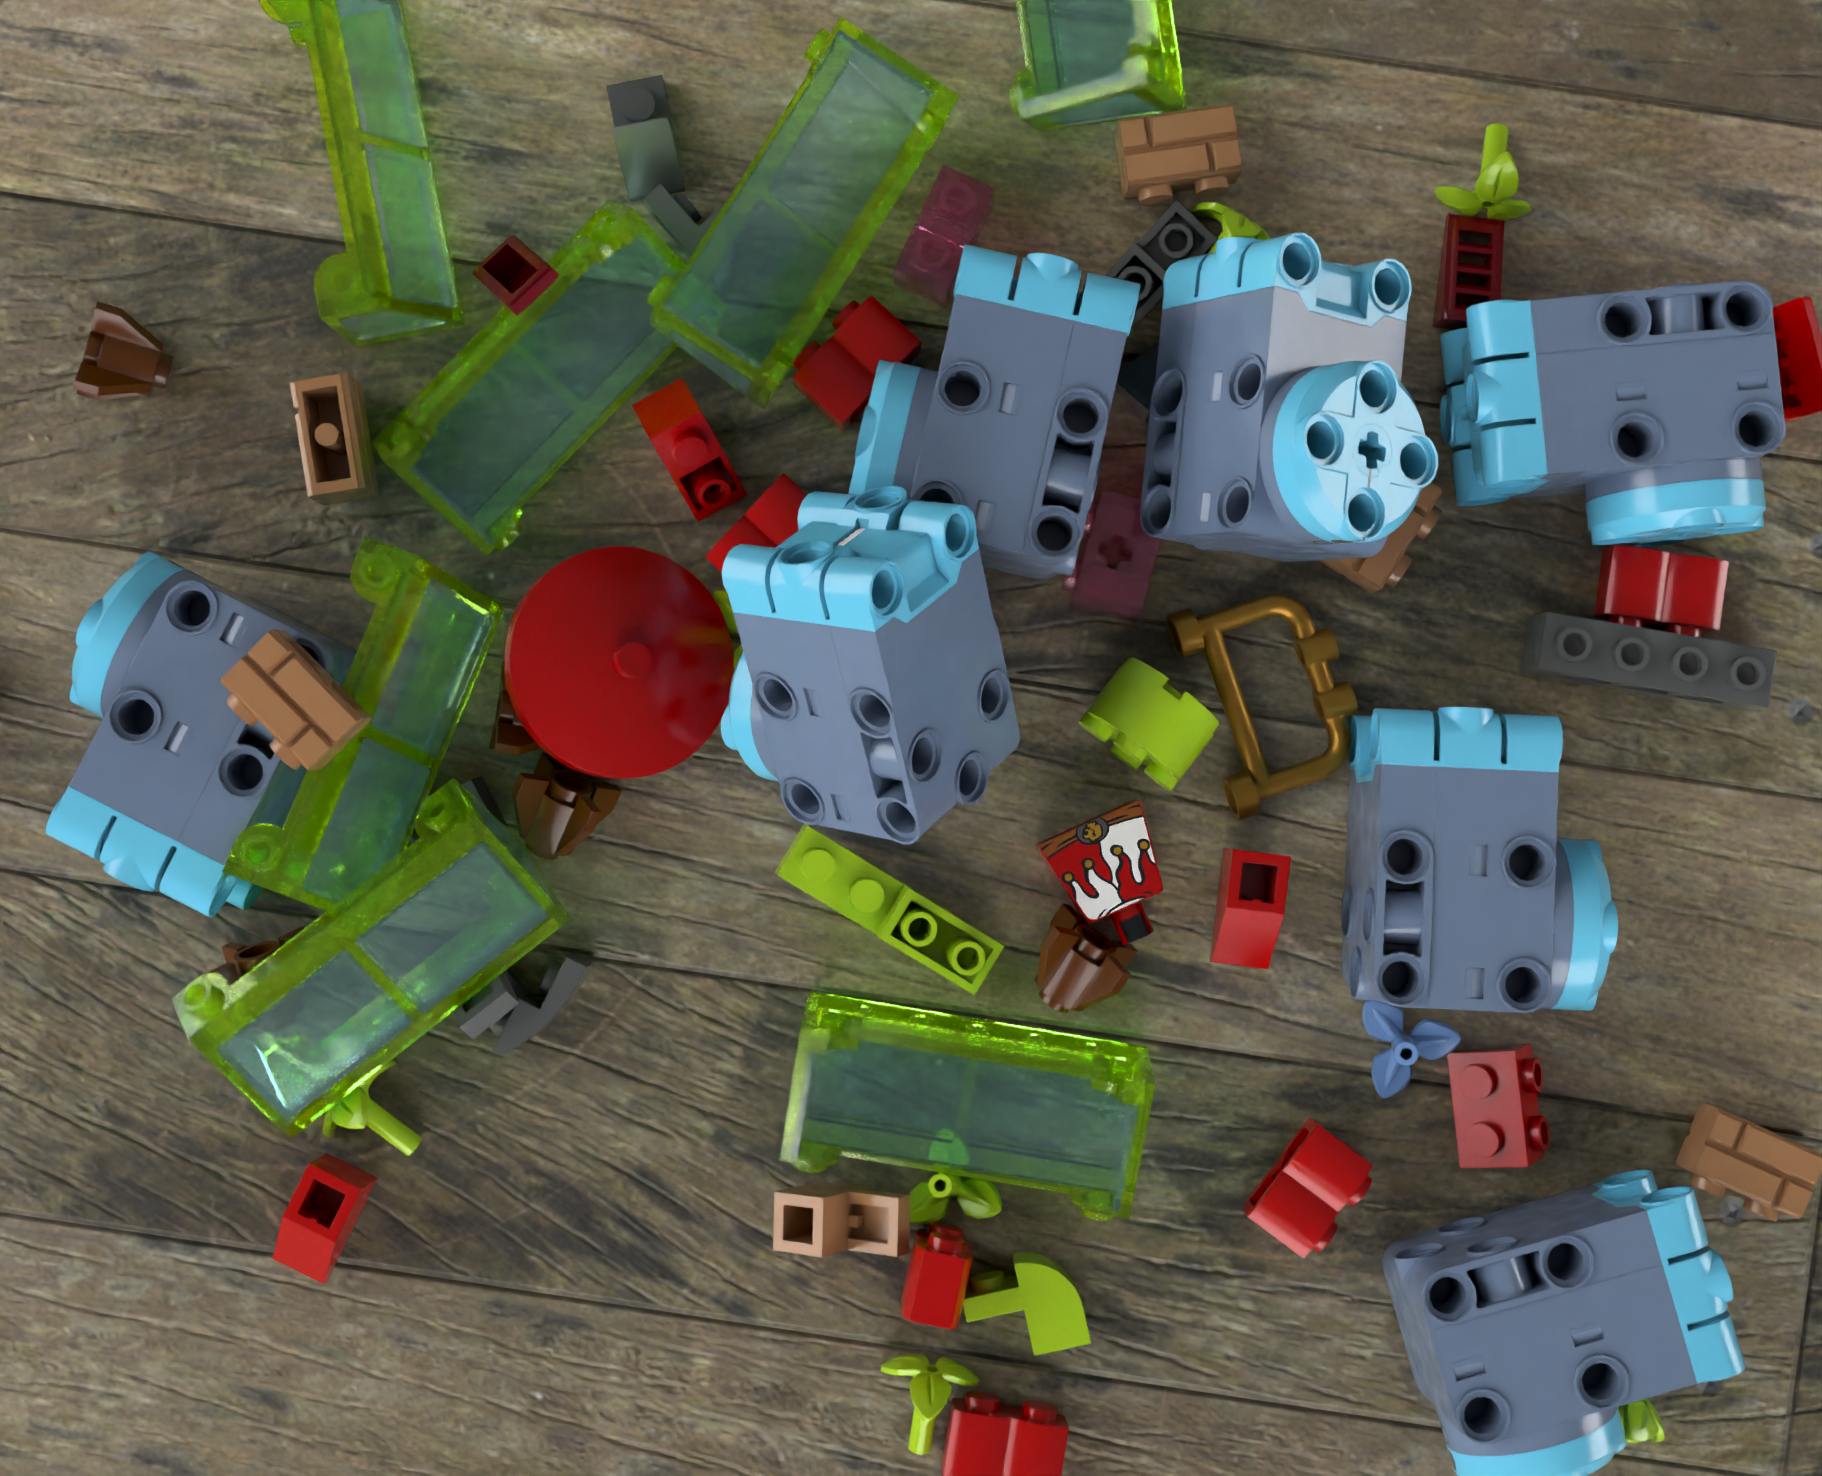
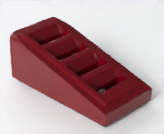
[1432,214,1505,330]
[472,235,560,316]

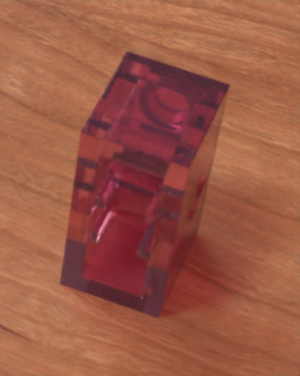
[894,164,995,308]
[1062,489,1161,623]

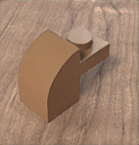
[773,1183,910,1257]

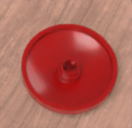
[504,546,734,779]

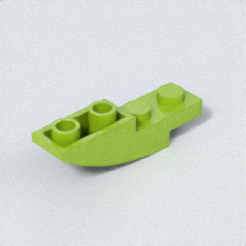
[774,824,1005,996]

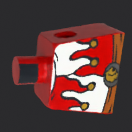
[1035,800,1163,945]

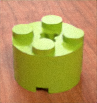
[1078,657,1219,791]

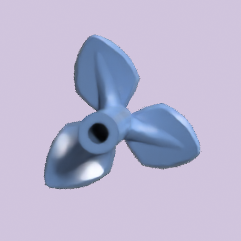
[1362,1000,1461,1099]

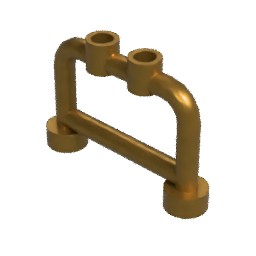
[1166,593,1358,821]

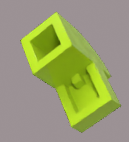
[963,1251,1091,1356]

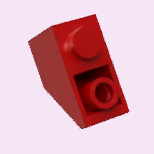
[632,378,747,522]
[1210,848,1291,969]
[273,1153,378,1284]

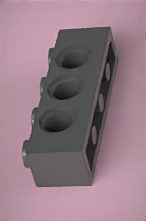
[1520,612,1777,711]

